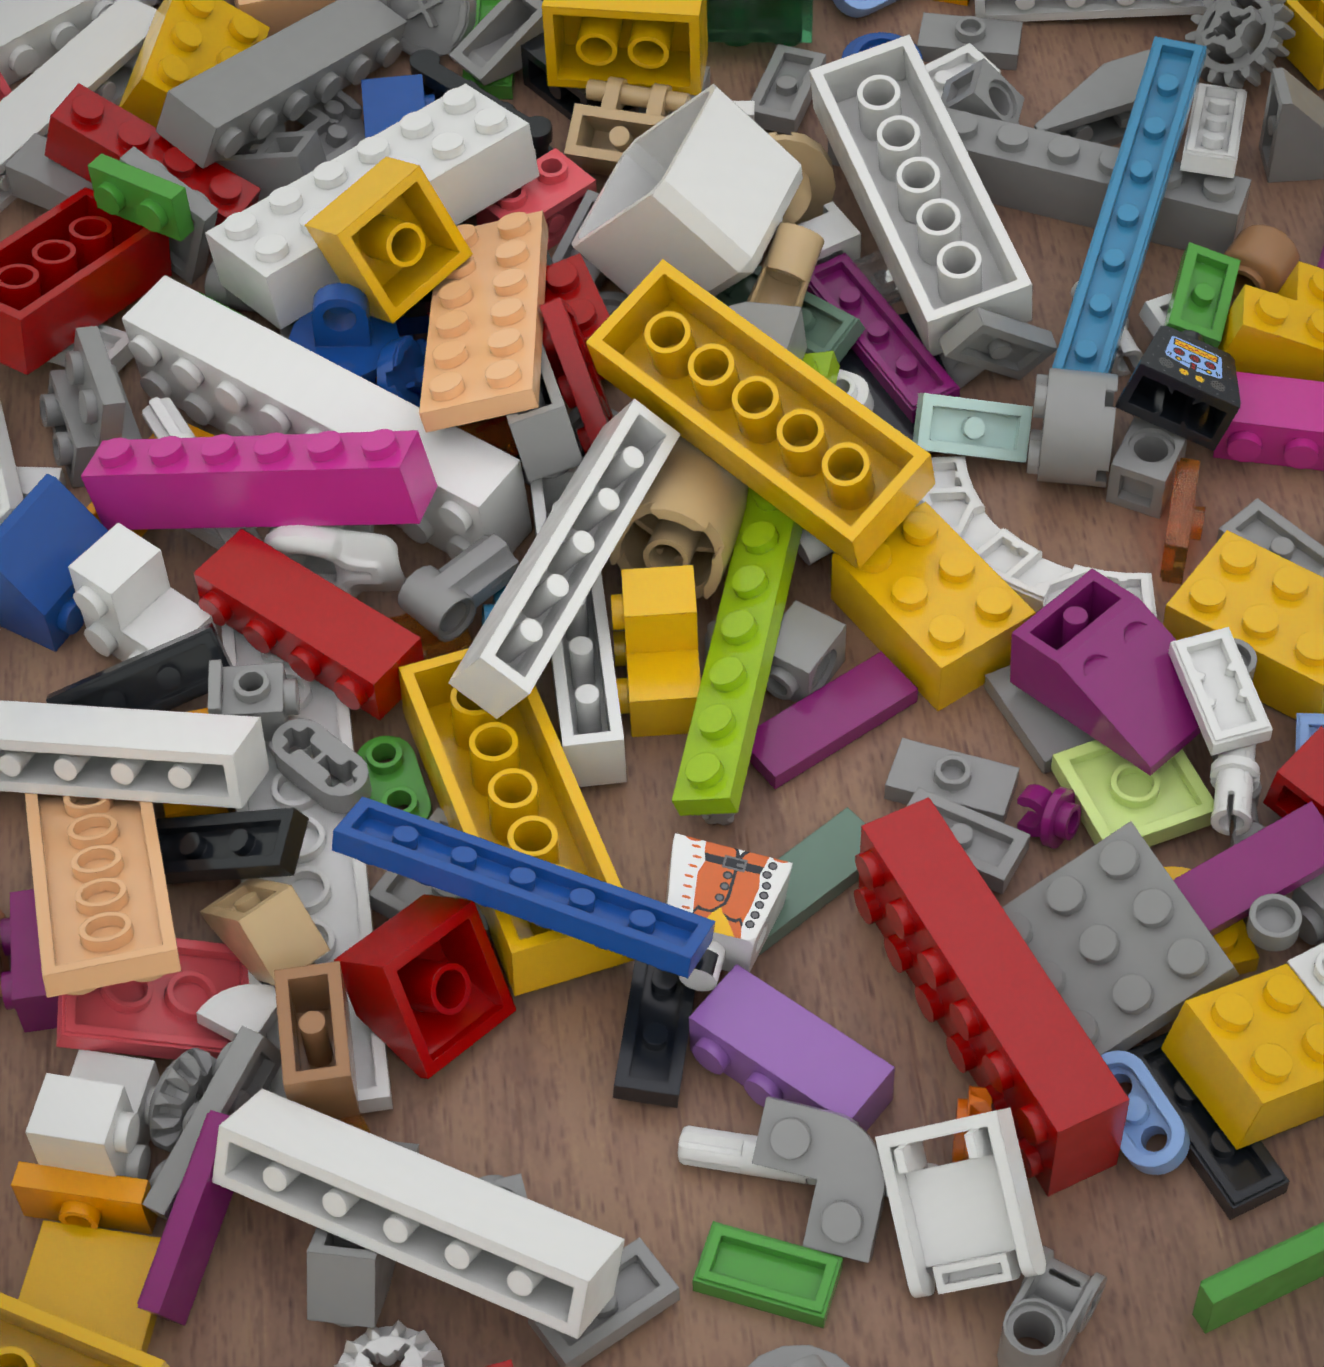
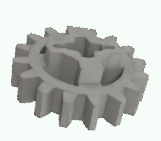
[1185,0,1296,89]

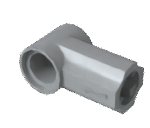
[398,533,519,642]

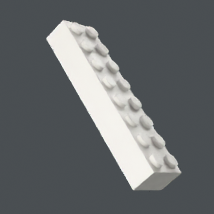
[122,275,532,559]

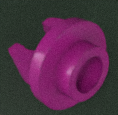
[1017,784,1081,849]

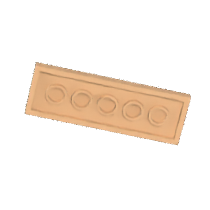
[419,210,549,433]
[25,793,181,998]

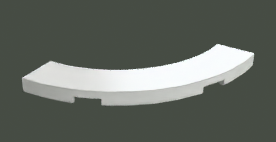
[922,456,1157,618]

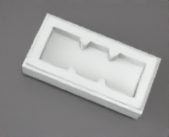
[1168,627,1273,756]

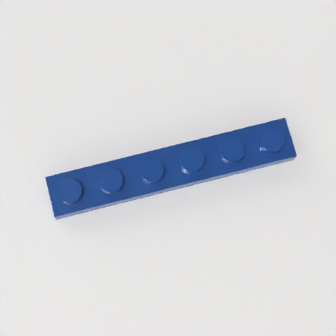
[332,796,715,979]

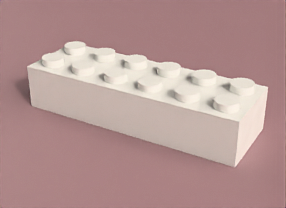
[809,34,1032,356]
[205,84,540,330]

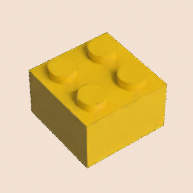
[305,156,473,324]
[1161,964,1324,1150]

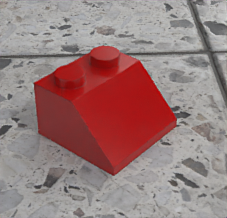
[334,894,516,1079]

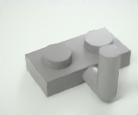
[939,307,1058,389]

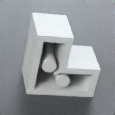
[68,523,218,662]
[25,1049,160,1179]

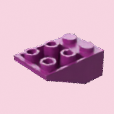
[1010,569,1201,776]

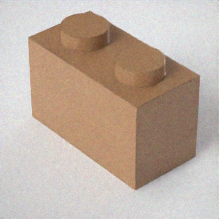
[274,961,360,1119]

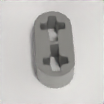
[271,718,372,814]

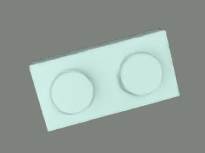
[913,393,1033,463]

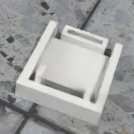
[875,1107,1046,1298]

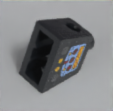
[1115,326,1241,451]

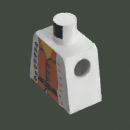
[666,833,793,991]

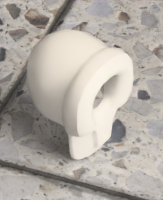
[264,525,407,598]

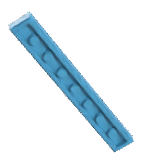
[1052,36,1207,373]

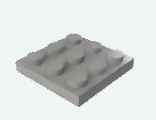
[1002,821,1240,1055]

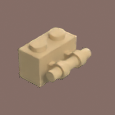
[564,76,691,176]

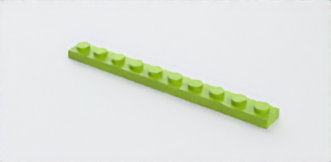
[672,351,840,816]

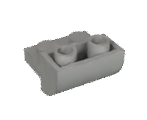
[39,326,142,488]

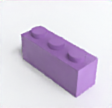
[689,964,895,1131]

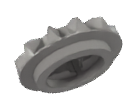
[148,1048,217,1152]

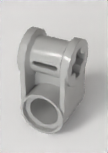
[997,1245,1107,1367]

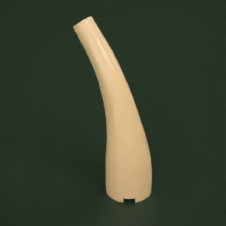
[610,223,825,599]

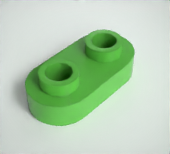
[357,736,433,819]

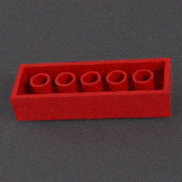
[854,797,1130,1197]

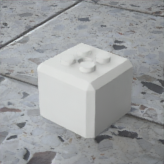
[571,83,803,297]

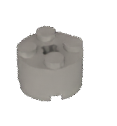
[1027,367,1118,488]

